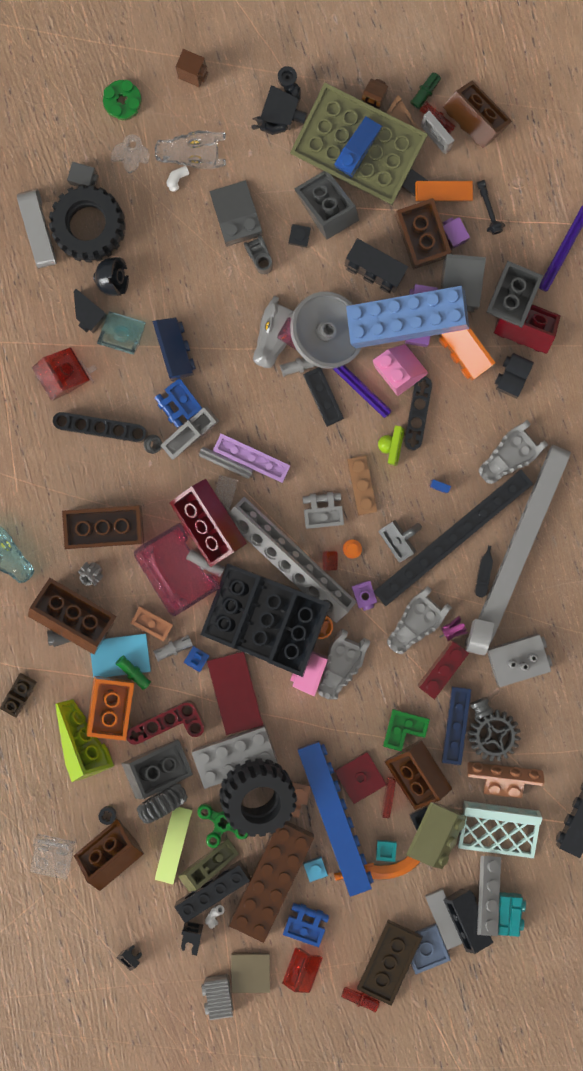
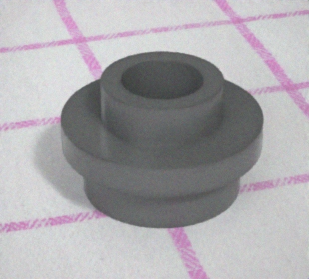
[144,435,162,454]

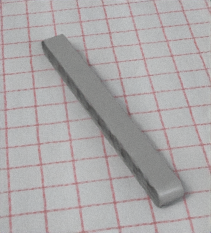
[478,444,571,643]

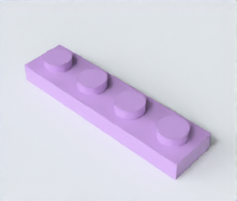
[213,434,290,483]

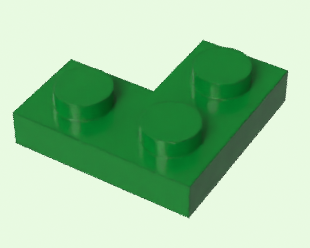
[383,709,430,752]

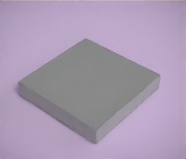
[421,110,455,154]

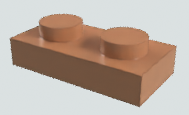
[131,606,174,641]

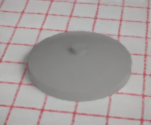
[290,292,361,369]

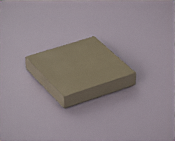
[231,953,270,993]

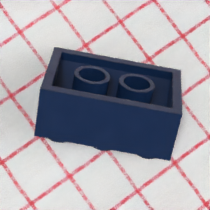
[152,318,196,381]

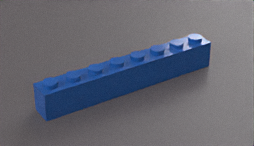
[297,741,374,897]

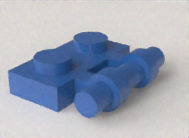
[154,378,202,429]
[283,903,330,947]

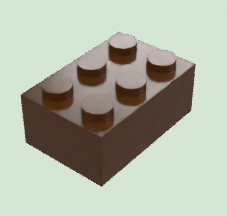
[395,198,452,270]

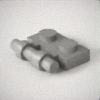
[303,492,344,529]

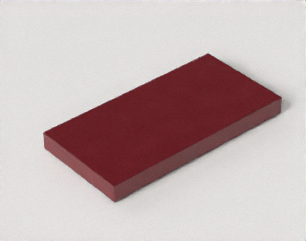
[207,652,263,735]

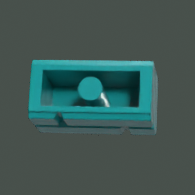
[498,892,526,937]

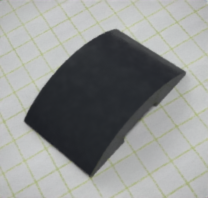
[200,563,331,677]

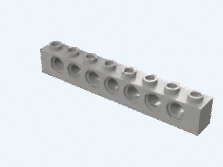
[228,497,357,623]

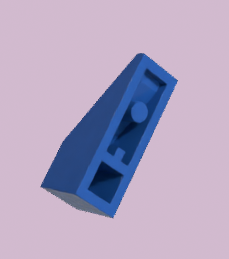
[334,116,382,177]

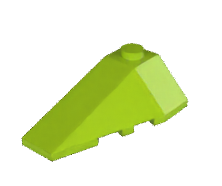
[55,699,114,782]

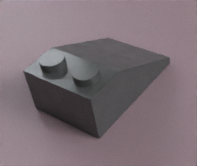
[294,171,359,240]
[209,180,263,247]
[486,261,543,327]
[121,740,193,799]

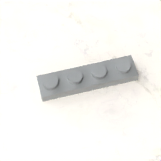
[477,856,501,936]

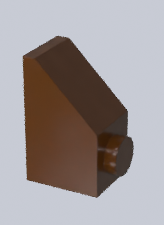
[362,79,388,110]

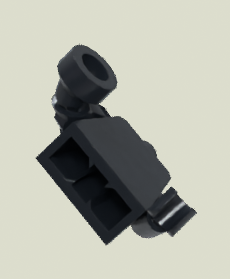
[251,66,307,135]

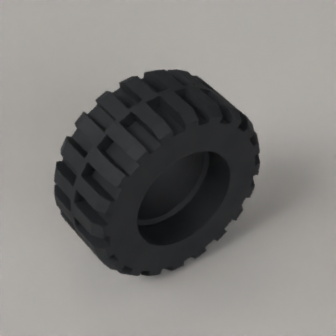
[49,184,126,263]
[219,758,297,837]

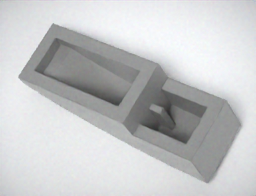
[160,407,219,460]

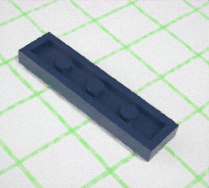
[442,686,471,765]

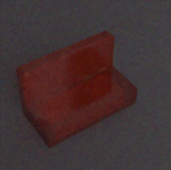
[282,948,323,993]

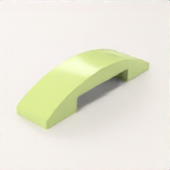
[155,806,192,884]

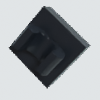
[116,945,142,971]

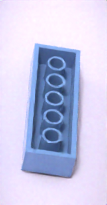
[346,286,470,348]

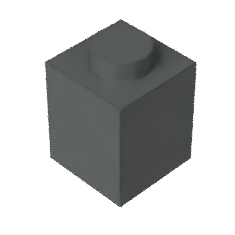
[67,162,99,187]

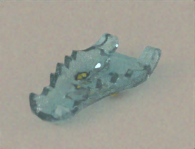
[0,526,34,583]

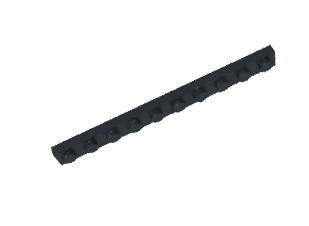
[374,469,533,606]

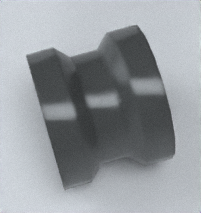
[470,697,494,719]

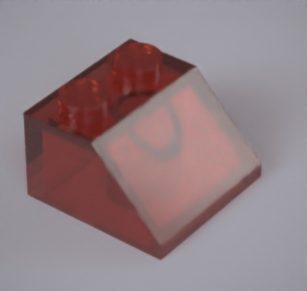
[32,347,90,401]

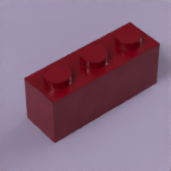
[417,640,469,700]

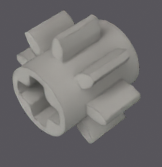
[78,562,103,586]

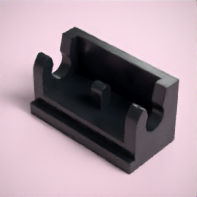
[181,921,203,956]

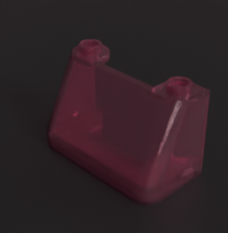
[134,523,221,616]

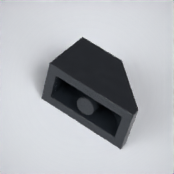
[74,289,108,334]

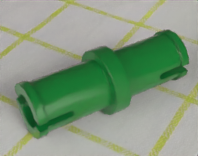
[115,655,151,690]

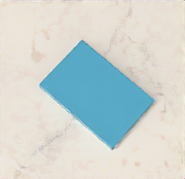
[90,633,151,678]

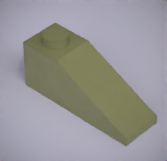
[178,839,239,892]

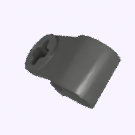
[243,235,273,275]

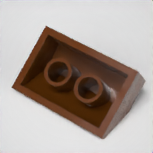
[443,80,512,148]
[384,740,452,810]
[74,819,144,891]

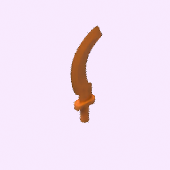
[334,856,420,881]

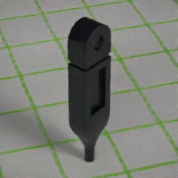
[474,545,493,597]

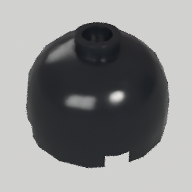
[93,257,129,296]

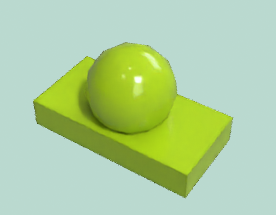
[378,425,405,466]

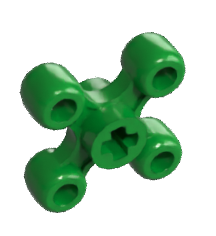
[197,803,248,848]

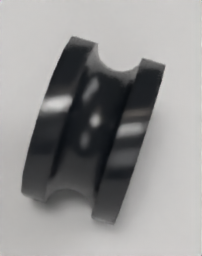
[98,806,117,825]

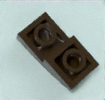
[0,673,37,718]

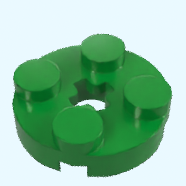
[103,80,142,120]

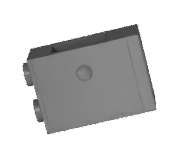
[487,634,553,687]

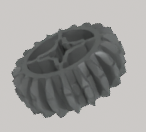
[468,709,521,762]
[137,784,188,824]

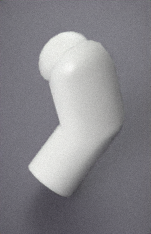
[166,165,189,192]
[205,905,225,929]

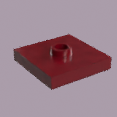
[334,751,387,804]

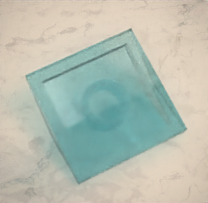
[97,311,146,355]

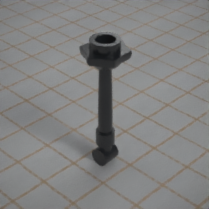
[477,180,505,235]

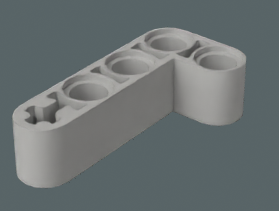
[17,188,57,269]

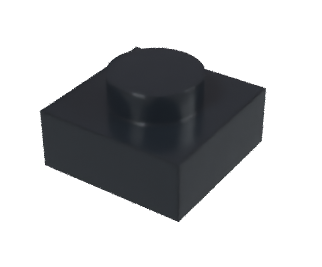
[288,224,311,248]

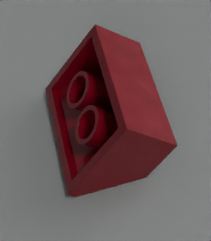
[493,304,561,354]

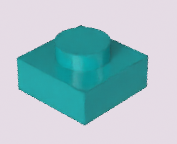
[376,840,397,862]

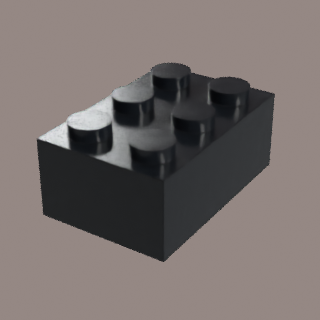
[344,238,408,294]

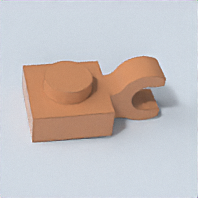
[291,782,311,818]

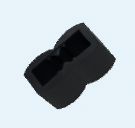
[494,353,534,399]

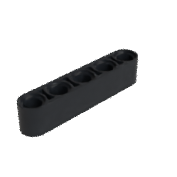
[53,412,148,443]

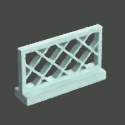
[458,801,542,858]

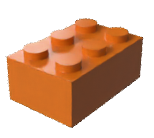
[86,676,134,741]

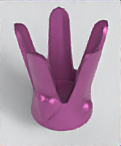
[439,616,469,641]

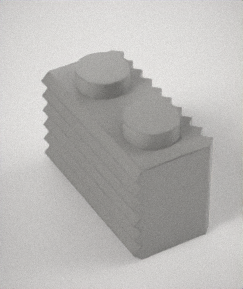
[201,974,233,1020]

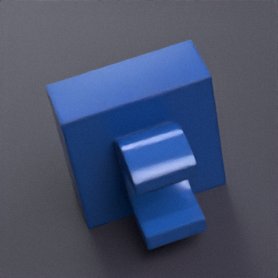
[184,646,210,672]

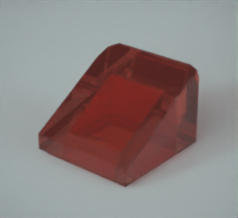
[323,551,338,571]

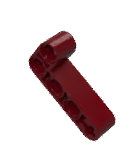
[126,701,205,745]

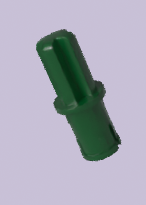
[410,72,441,110]

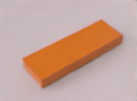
[415,181,473,202]

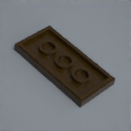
[357,920,423,1006]

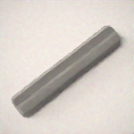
[199,447,253,478]

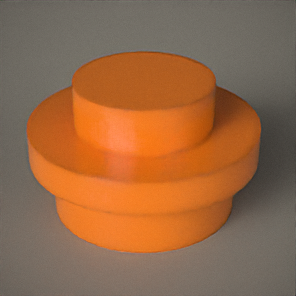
[343,539,362,559]

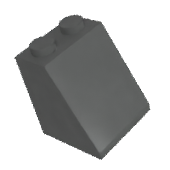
[441,254,486,312]

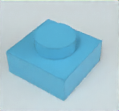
[303,856,328,882]

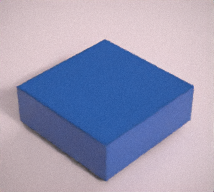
[429,479,451,493]

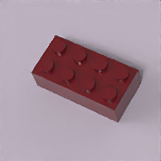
[169,479,247,567]

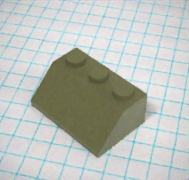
[406,802,467,869]

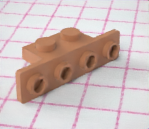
[467,762,545,798]

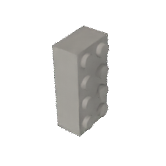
[192,724,278,789]

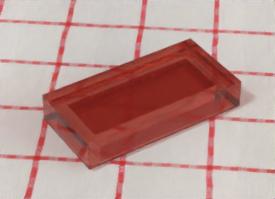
[381,776,396,819]

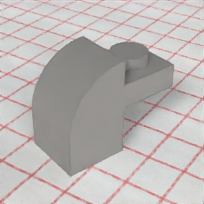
[464,619,495,656]

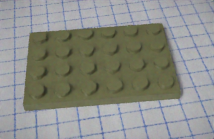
[290,82,428,206]

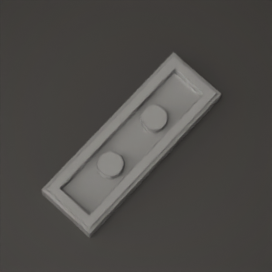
[425,888,462,950]

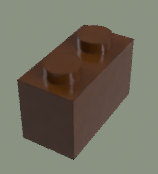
[175,49,208,87]

